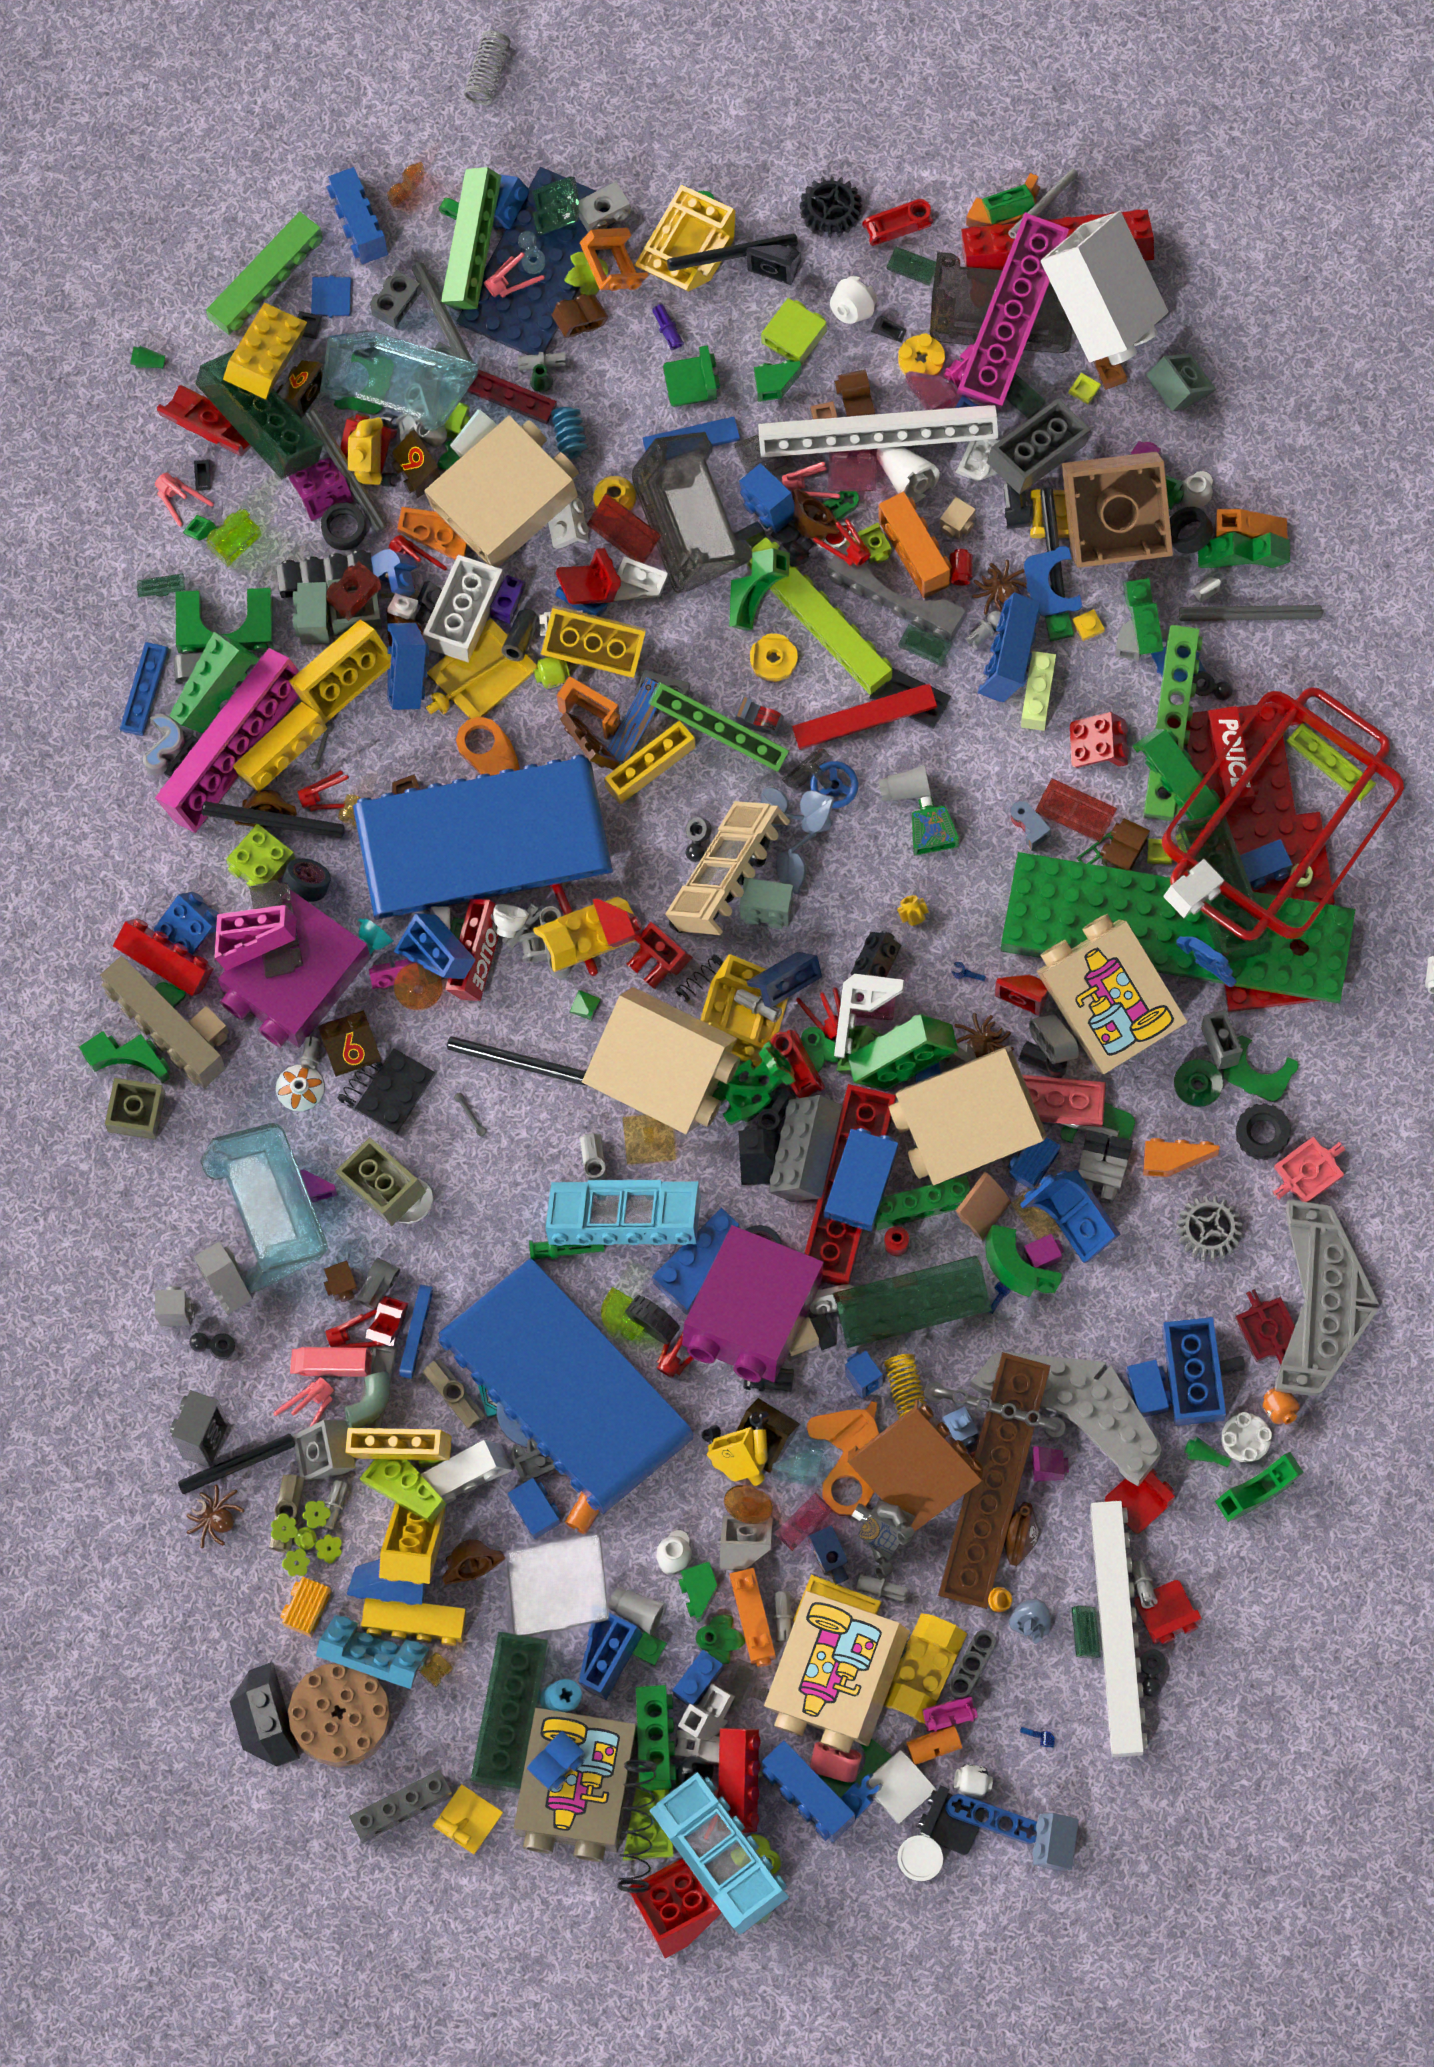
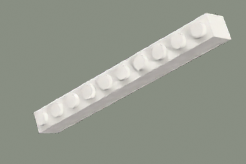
[758,405,998,458]
[1090,1501,1148,1757]

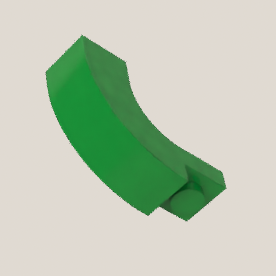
[985,1225,1062,1297]
[1215,1452,1304,1522]

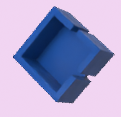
[739,463,794,533]

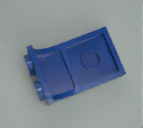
[1020,1170,1120,1263]

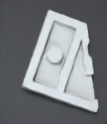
[614,557,669,601]

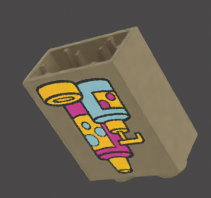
[513,1708,638,1862]

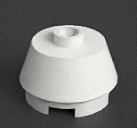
[830,276,878,324]

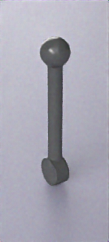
[311,724,332,771]
[454,1093,486,1136]

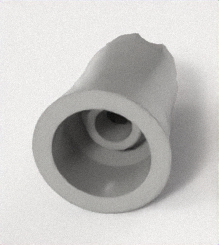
[879,764,931,802]
[608,1587,667,1635]

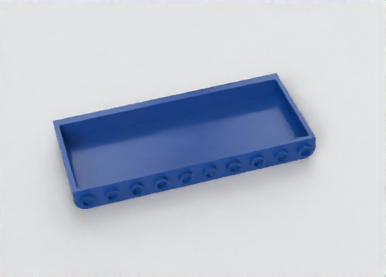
[353,755,613,920]
[438,1258,694,1515]

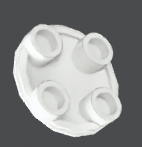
[1221,1412,1272,1462]

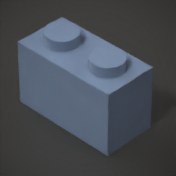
[1033,1813,1079,1871]

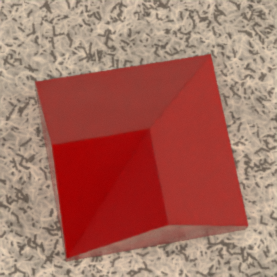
[995,974,1049,1016]

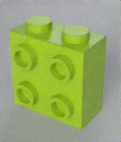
[761,298,827,366]
[226,824,296,895]

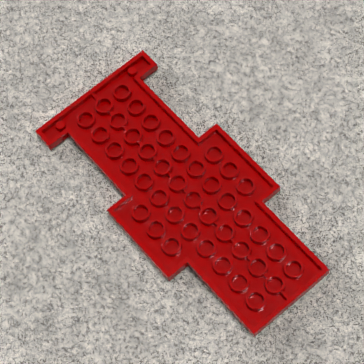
[1167,702,1335,1012]

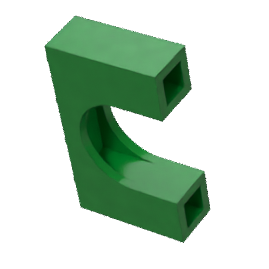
[175,588,274,654]

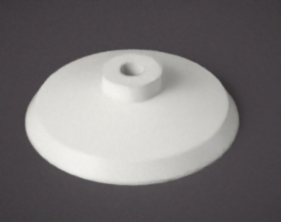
[897,1835,943,1881]

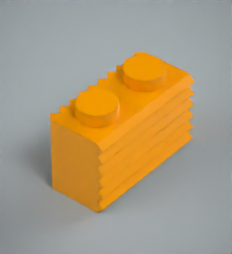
[281,1577,332,1638]

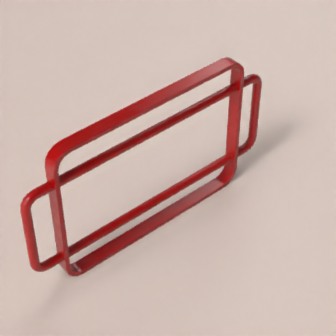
[1162,687,1404,941]

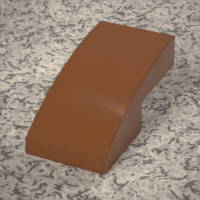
[1093,356,1127,390]

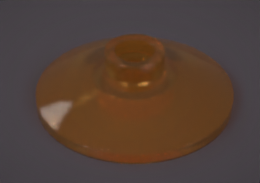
[394,963,443,1010]
[724,1485,773,1524]

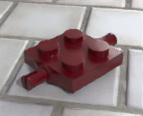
[1235,1289,1295,1366]

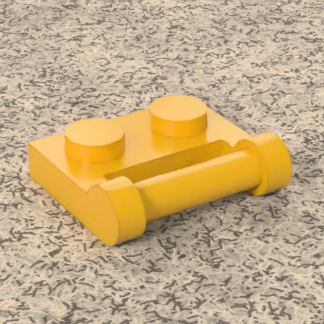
[1030,489,1069,538]

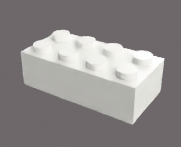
[423,555,503,663]

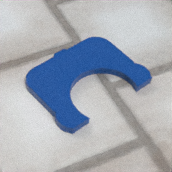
[1024,546,1083,616]

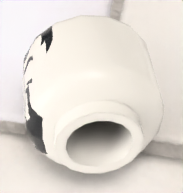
[954,1764,993,1799]

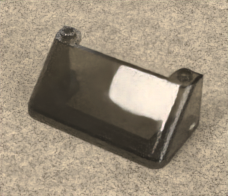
[930,252,1073,353]
[632,432,752,594]

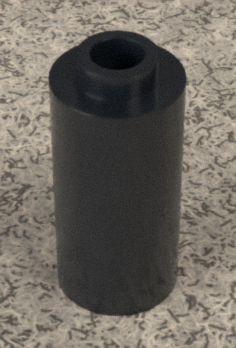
[501,609,540,661]

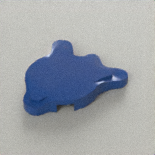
[1176,936,1237,987]

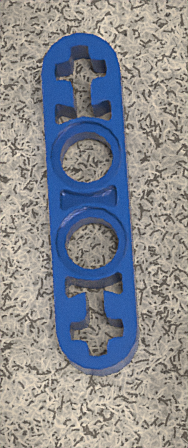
[399,1284,433,1379]
[945,1794,1037,1844]

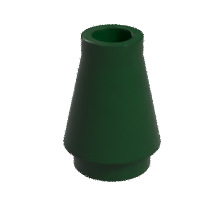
[530,364,553,392]

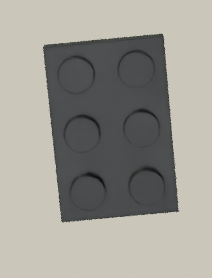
[355,1048,436,1135]

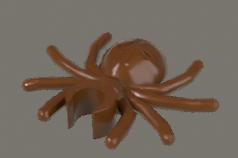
[972,559,1027,615]
[954,1013,1014,1058]
[186,1485,245,1549]

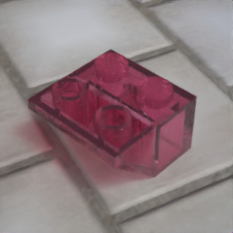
[828,448,877,492]

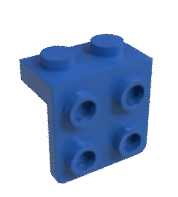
[154,891,219,955]

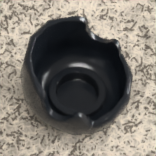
[675,1755,714,1787]

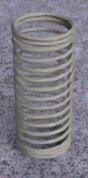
[464,30,511,105]

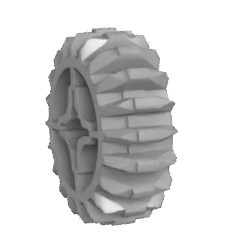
[1176,1196,1243,1262]

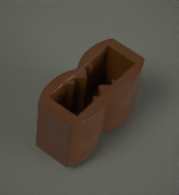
[552,294,608,338]
[1100,818,1150,871]

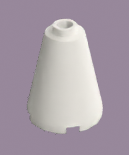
[876,446,940,503]

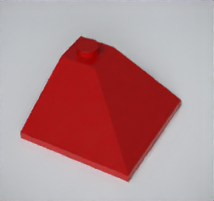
[629,1858,722,1959]

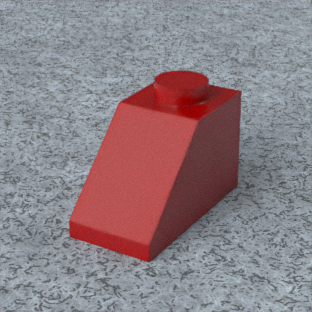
[593,898,642,948]

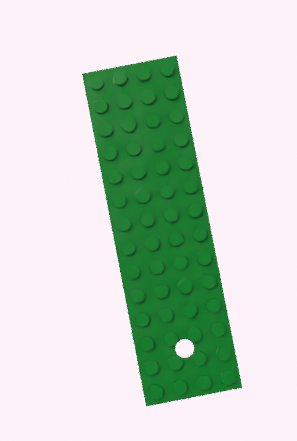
[1001,852,1356,1004]

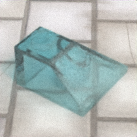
[772,1448,828,1488]

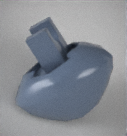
[1009,1599,1051,1644]

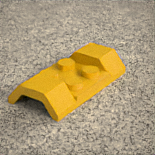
[533,896,636,972]
[883,1613,967,1724]

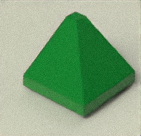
[183,515,219,541]
[569,990,601,1021]

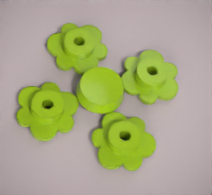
[271,1500,342,1577]

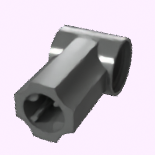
[357,1258,400,1310]

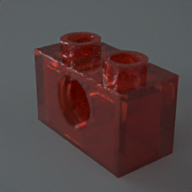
[326,561,382,621]

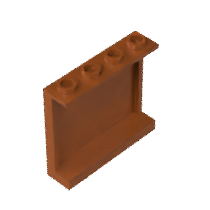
[847,1399,983,1532]

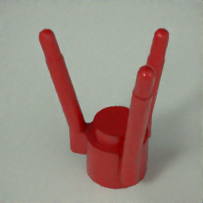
[813,519,871,567]
[389,535,447,589]
[297,771,349,812]
[796,987,841,1040]
[325,1308,382,1348]
[656,1332,694,1378]

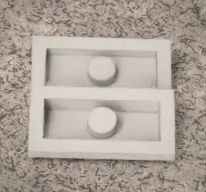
[450,410,497,458]
[869,1750,936,1824]

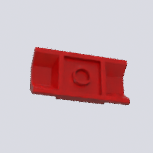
[157,385,262,457]

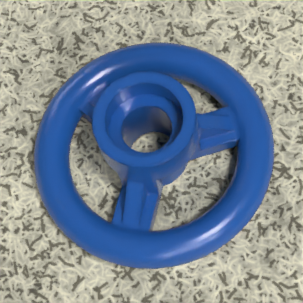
[810,761,859,808]

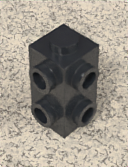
[850,931,902,978]

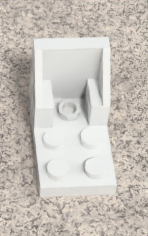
[834,974,905,1059]

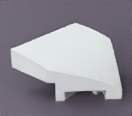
[955,439,1000,481]

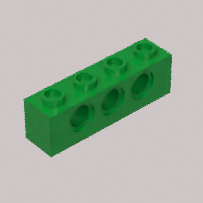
[875,1176,971,1231]
[636,1685,676,1791]

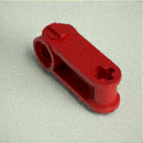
[862,198,933,246]
[770,1029,825,1098]

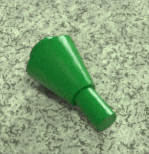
[1184,1436,1231,1468]

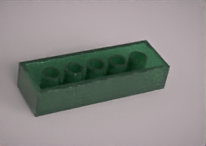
[195,350,324,480]
[1175,814,1270,963]
[832,1256,992,1348]
[470,1631,550,1794]

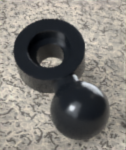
[1192,671,1233,700]
[685,817,712,862]
[189,1332,235,1360]
[1140,1649,1166,1697]

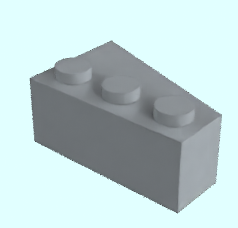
[194,1241,252,1315]

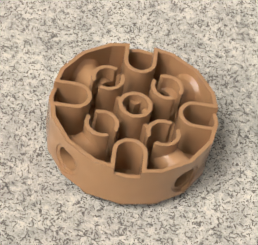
[288,1663,392,1767]

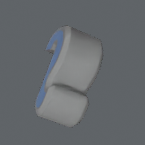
[143,714,185,776]

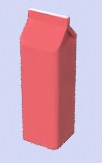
[290,1347,372,1377]

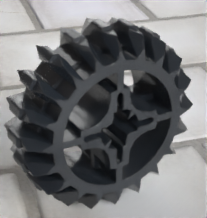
[799,176,863,238]

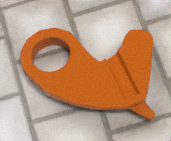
[456,717,520,776]
[807,1401,879,1517]

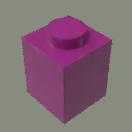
[1024,1234,1064,1269]

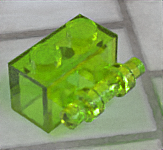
[206,509,262,567]

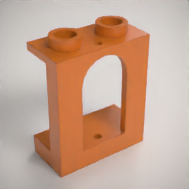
[580,228,649,291]
[556,676,621,740]

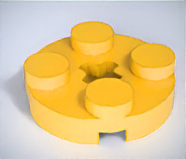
[898,333,945,381]
[750,634,798,682]

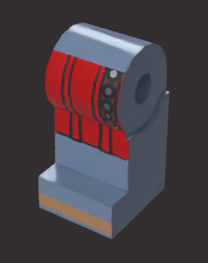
[735,696,784,736]
[1011,801,1051,850]

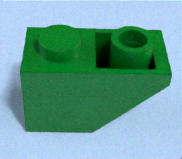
[754,360,801,402]
[678,1562,718,1622]

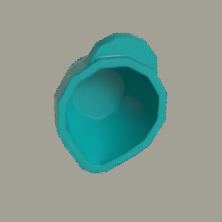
[357,918,394,955]

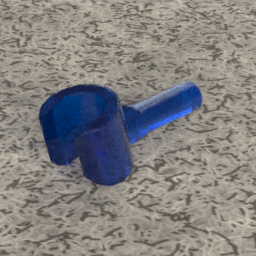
[951,962,986,982]
[988,1281,1011,1314]
[1020,1727,1055,1748]

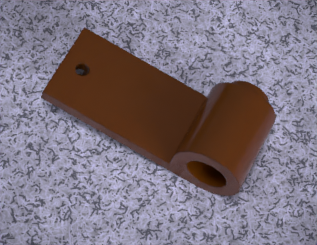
[834,369,876,417]

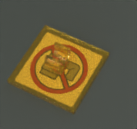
[623,1115,676,1165]

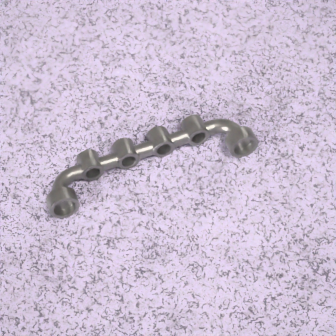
[924,1382,1065,1438]

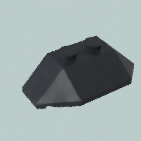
[229,1662,300,1767]

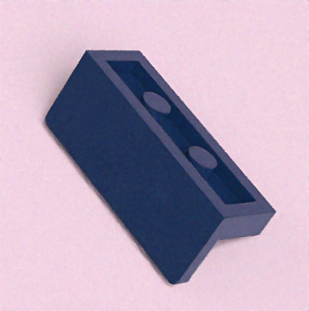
[747,952,822,1008]

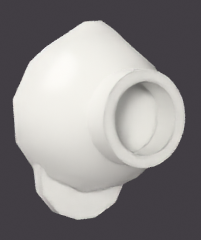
[1181,471,1213,508]
[493,904,529,938]
[656,1530,692,1575]

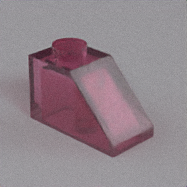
[906,371,957,410]
[774,1492,833,1551]

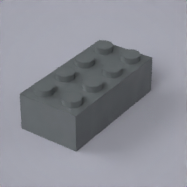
[987,399,1091,494]
[769,1095,842,1202]
[170,1390,229,1468]

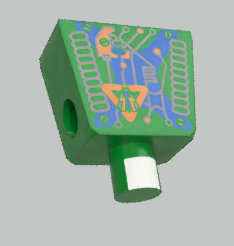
[912,796,959,856]

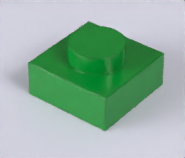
[1045,612,1074,642]
[633,1631,667,1666]

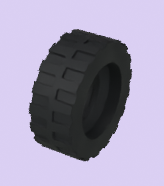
[1235,1103,1291,1160]
[625,1295,680,1345]

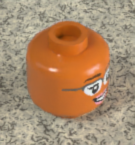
[1262,1388,1300,1425]

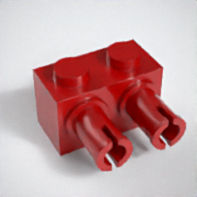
[626,922,693,989]

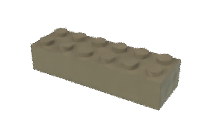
[100,955,226,1088]

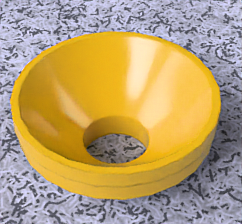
[593,476,636,518]

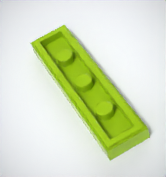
[1286,723,1376,802]

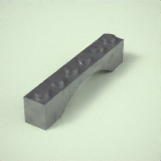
[827,544,966,641]

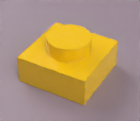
[1072,609,1105,641]

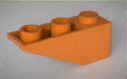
[1215,509,1288,539]
[1143,1138,1220,1177]

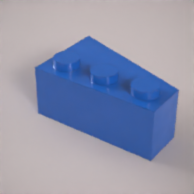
[387,623,429,710]
[394,913,475,979]
[579,1605,643,1700]

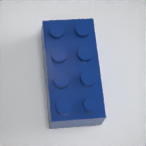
[1162,1317,1226,1426]
[762,1740,855,1843]

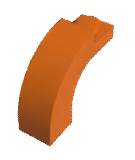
[966,173,1040,227]

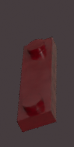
[461,367,557,424]

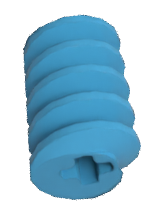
[551,407,588,459]
[540,1679,582,1713]

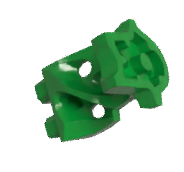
[712,1042,796,1125]

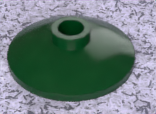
[1174,1059,1223,1107]

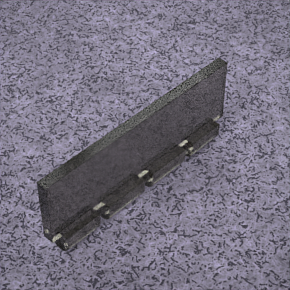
[249,880,303,979]

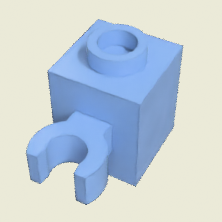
[942,1406,978,1448]

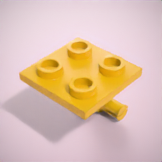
[433,1784,503,1855]

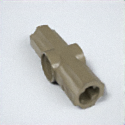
[423,1358,485,1430]
[269,1474,305,1553]

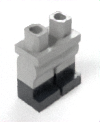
[1078,1130,1133,1204]

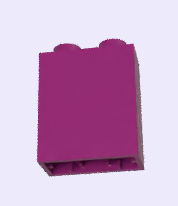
[218,890,371,1048]
[682,1225,824,1382]

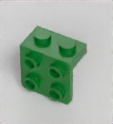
[663,345,720,407]

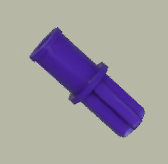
[652,304,684,350]

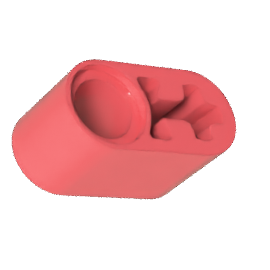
[809,1741,862,1782]

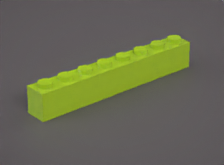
[744,537,893,695]

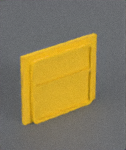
[427,618,538,719]

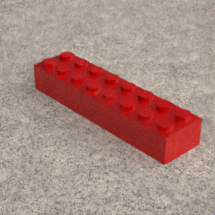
[961,209,1154,280]
[804,1084,896,1286]

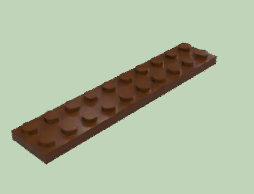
[937,1352,1051,1609]

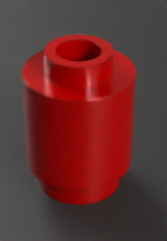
[949,549,973,586]
[884,1226,909,1256]

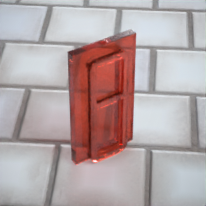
[587,493,662,564]
[1035,778,1117,842]

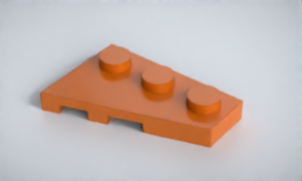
[397,507,467,560]

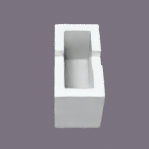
[1163,859,1224,918]

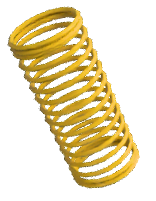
[884,1353,927,1419]

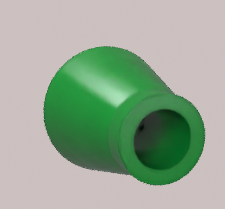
[130,345,166,369]

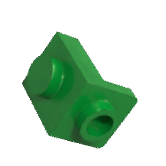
[1165,475,1184,510]

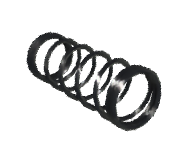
[675,954,723,1003]
[337,1062,382,1108]

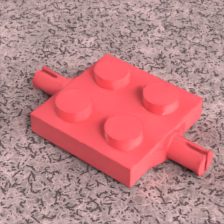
[1273,1137,1345,1203]

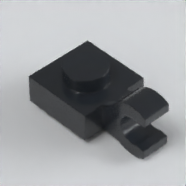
[778,538,817,568]
[415,581,442,625]

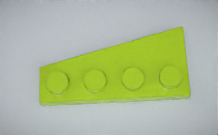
[359,1459,447,1523]
[622,1758,674,1861]

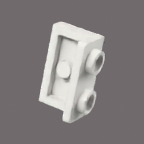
[548,498,589,549]

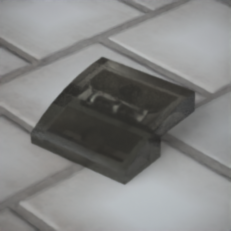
[733,434,796,477]

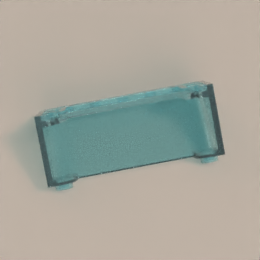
[320,331,479,431]
[200,1123,328,1293]

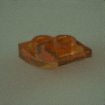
[387,161,425,208]

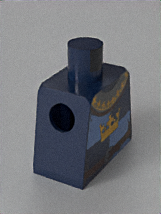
[806,1525,849,1585]

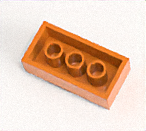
[879,491,951,599]

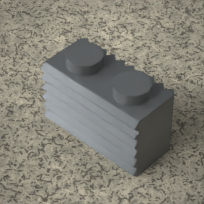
[1201,1010,1243,1070]

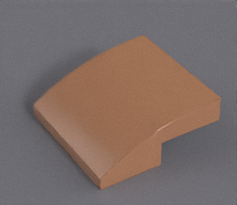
[956,1172,1011,1241]

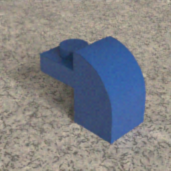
[371,550,417,597]

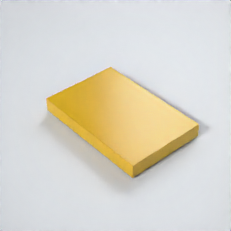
[793,1574,882,1622]

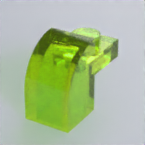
[601,1287,645,1341]

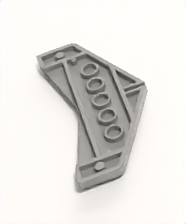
[1275,1200,1379,1396]
[970,1352,1162,1486]

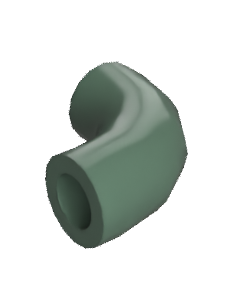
[345,1372,390,1428]

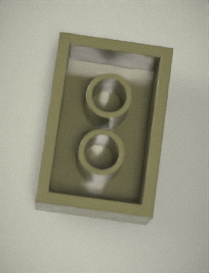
[335,1137,426,1226]

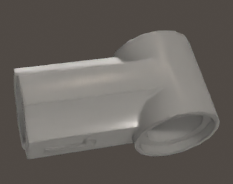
[580,1133,607,1181]

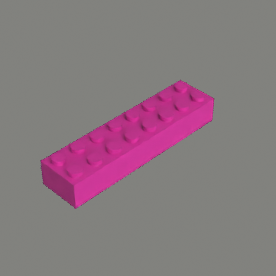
[957,213,1069,410]
[155,648,300,833]

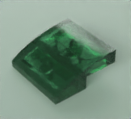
[532,176,579,236]

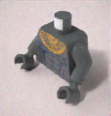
[851,1500,916,1580]

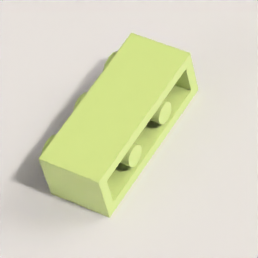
[1021,651,1056,731]

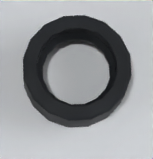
[321,502,367,550]
[1169,506,1213,554]

